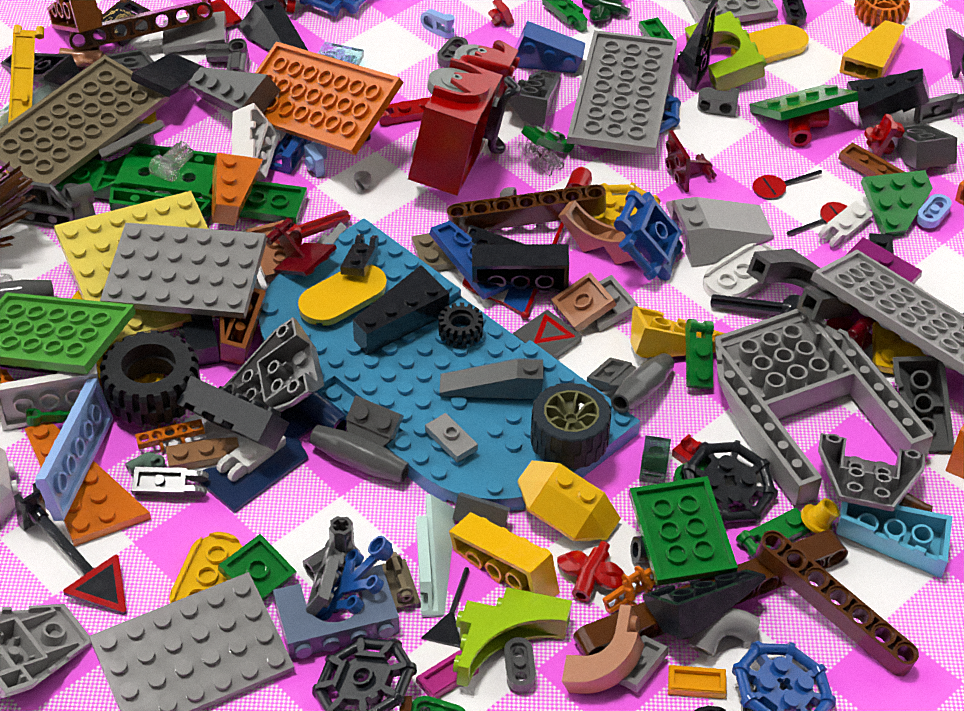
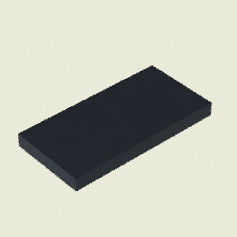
[131,52,206,97]

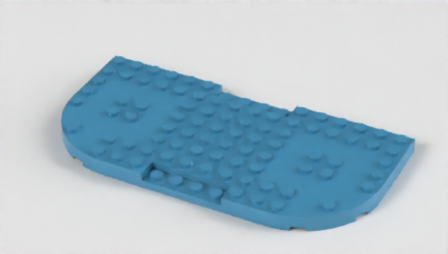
[259,218,640,511]

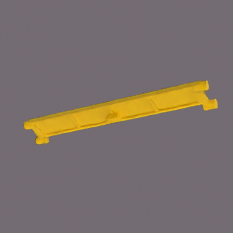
[6,24,44,178]

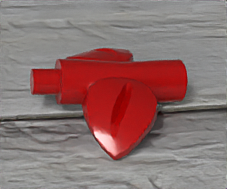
[557,541,625,602]

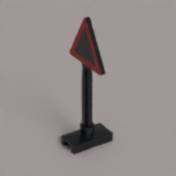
[14,483,126,615]

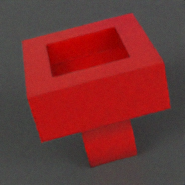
[488,0,515,26]
[672,434,702,464]

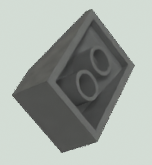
[891,124,958,171]

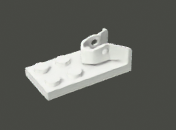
[0,364,101,430]

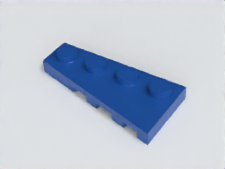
[429,221,514,300]

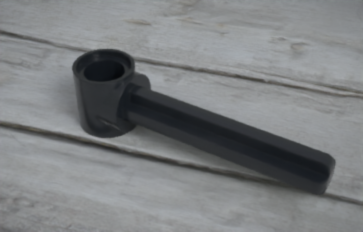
[710,294,801,315]

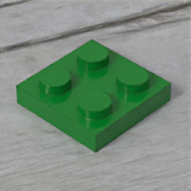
[218,534,297,601]

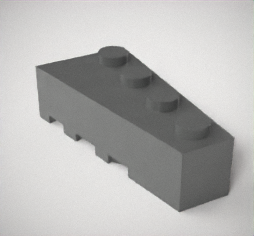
[188,67,281,114]

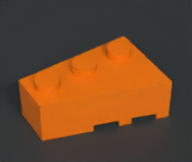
[211,152,263,226]

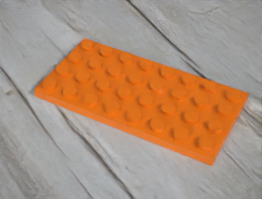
[255,42,404,156]

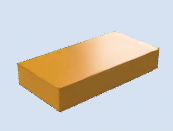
[668,665,726,699]

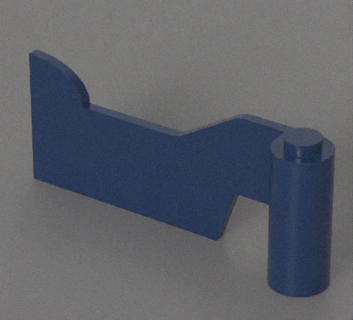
[198,391,347,514]

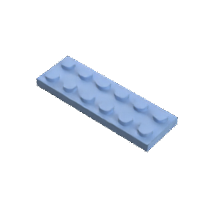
[35,378,113,521]

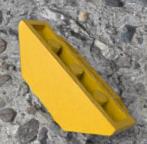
[517,460,621,541]

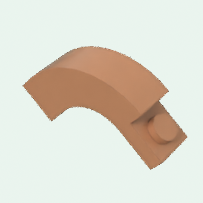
[561,605,644,694]

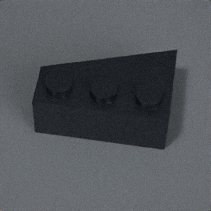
[858,68,930,129]

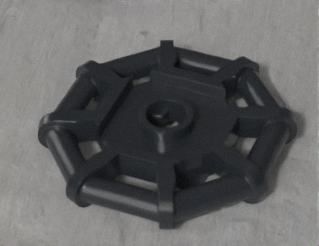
[681,439,778,524]
[312,635,417,711]

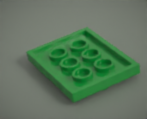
[749,84,859,121]
[629,476,738,586]

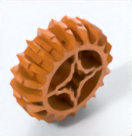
[854,0,910,27]

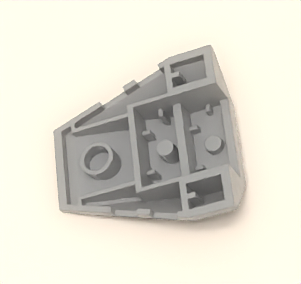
[666,197,774,267]
[0,604,91,698]

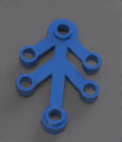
[313,535,394,621]

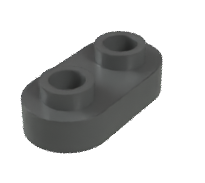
[437,36,468,68]
[504,637,536,692]

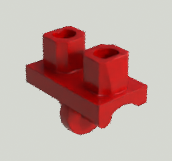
[864,114,905,157]

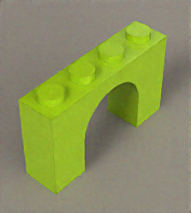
[684,11,767,91]

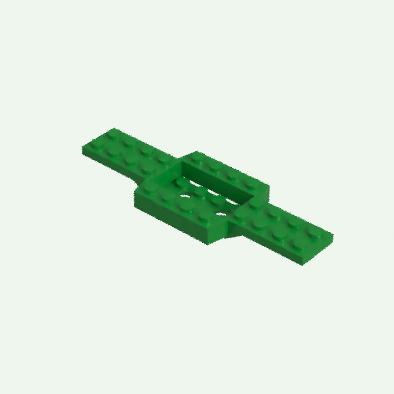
[54,143,308,224]

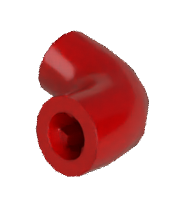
[788,109,829,147]

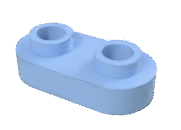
[916,194,952,229]

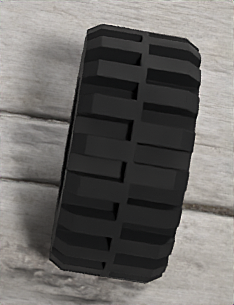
[100,330,201,426]

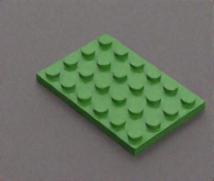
[0,292,136,374]

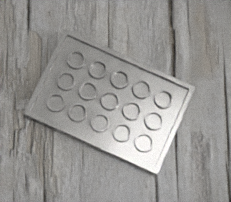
[100,223,267,319]
[89,572,295,711]

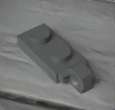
[913,93,964,124]
[306,546,344,616]

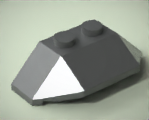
[0,180,75,228]

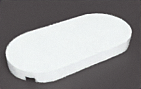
[702,243,777,298]

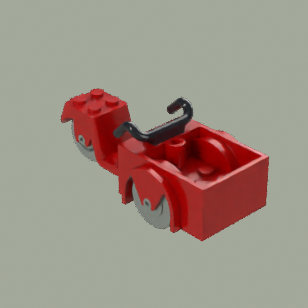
[408,40,521,196]

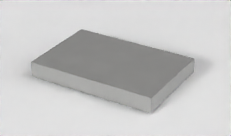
[162,11,226,54]
[98,120,166,158]

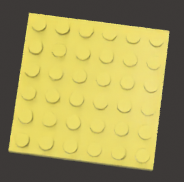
[54,191,215,346]

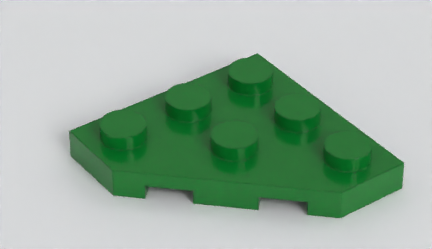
[861,170,933,237]

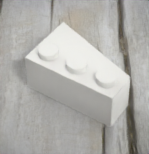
[232,103,280,181]

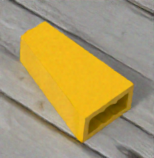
[839,20,905,80]

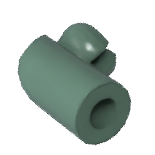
[125,452,165,475]

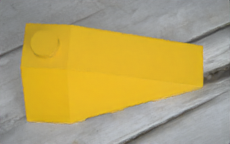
[630,306,725,358]

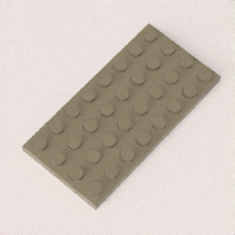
[0,55,170,186]

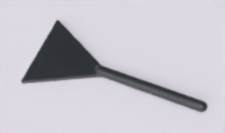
[421,567,469,648]

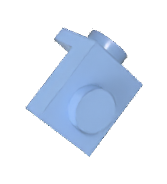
[304,142,327,178]

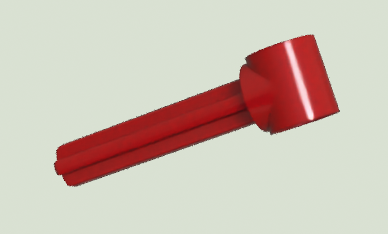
[274,210,351,247]

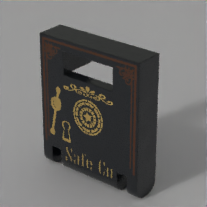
[95,0,151,47]

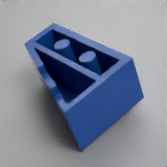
[515,21,586,73]

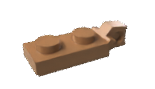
[165,437,239,470]

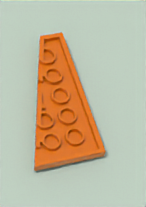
[25,422,151,547]

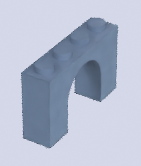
[273,564,399,660]

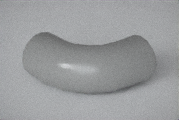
[687,607,760,657]

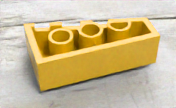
[449,512,560,597]

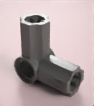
[206,38,250,72]
[60,183,96,220]
[302,516,361,581]

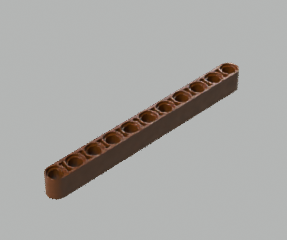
[573,529,848,656]

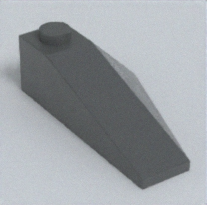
[892,356,954,452]

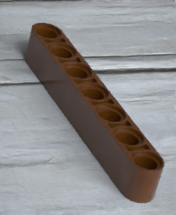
[69,0,213,50]
[447,184,606,233]
[756,530,919,676]

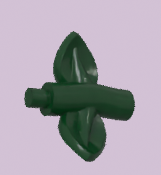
[582,0,631,21]

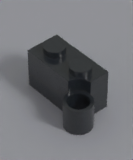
[178,314,220,367]

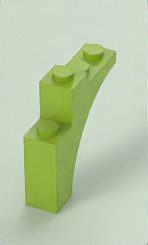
[453,587,572,687]

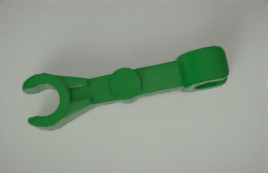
[26,408,70,427]

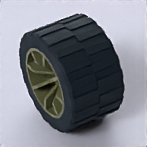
[530,382,611,469]

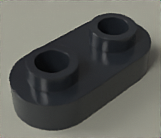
[781,0,807,27]

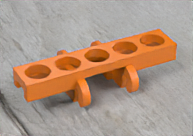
[135,419,205,452]
[602,566,655,613]

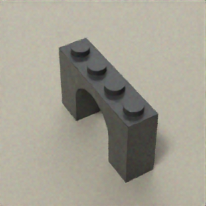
[746,248,855,321]

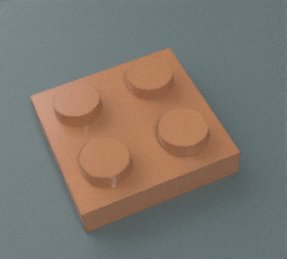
[551,272,617,332]

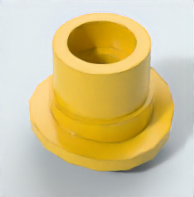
[801,498,840,533]

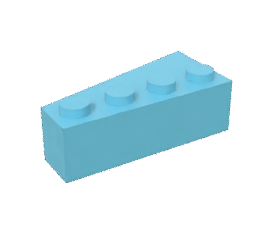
[836,501,953,578]

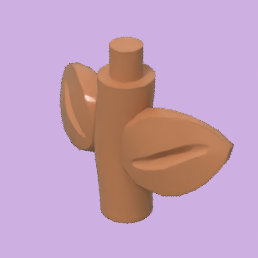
[59,46,109,68]

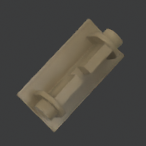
[381,552,420,609]

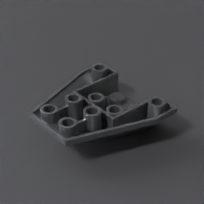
[223,317,324,411]
[818,433,925,512]

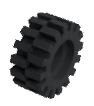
[439,302,483,348]

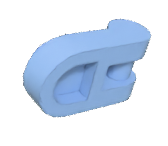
[420,9,455,38]

